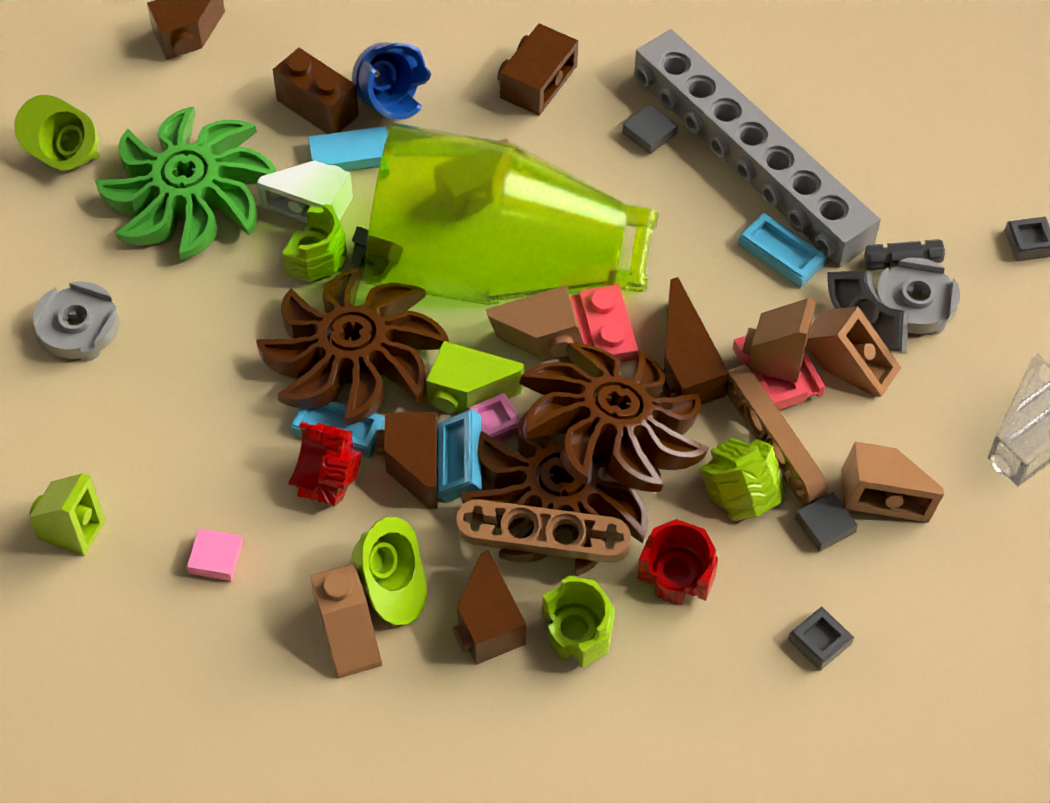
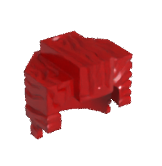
[288,422,362,506]
[637,519,718,605]

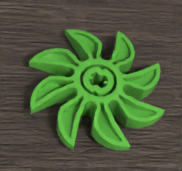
[95,107,277,259]

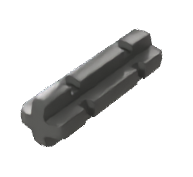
[864,239,945,269]

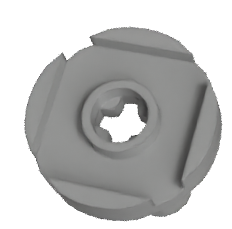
[876,258,960,335]
[33,281,119,362]

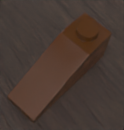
[662,277,730,405]

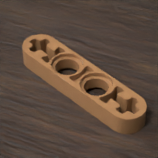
[726,364,828,505]
[456,499,631,563]

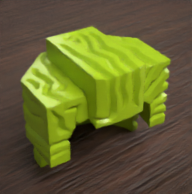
[282,204,347,282]
[699,437,785,521]
[542,576,615,669]

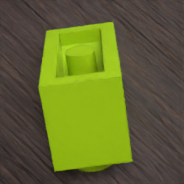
[426,341,524,414]
[29,473,106,556]

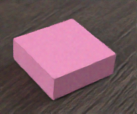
[466,393,520,442]
[187,529,243,582]

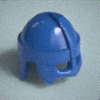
[352,42,431,120]

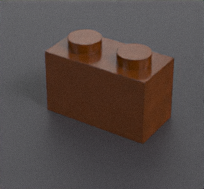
[497,23,578,116]
[272,47,359,134]

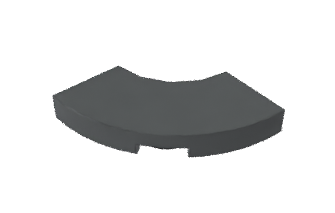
[827,271,909,354]

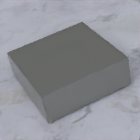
[623,104,678,154]
[1005,216,1050,261]
[795,492,858,551]
[788,606,854,671]

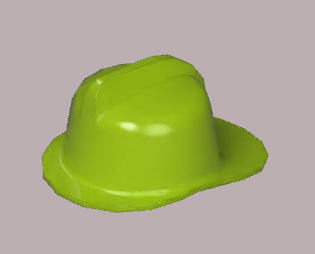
[14,94,100,171]
[351,517,427,625]

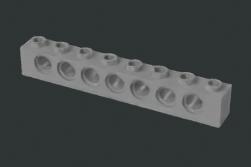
[634,29,881,268]

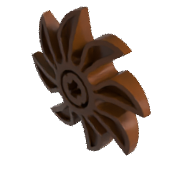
[256,268,449,425]
[519,343,709,492]
[461,410,661,576]

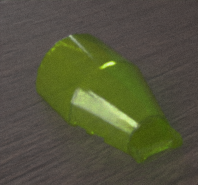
[365,123,659,305]

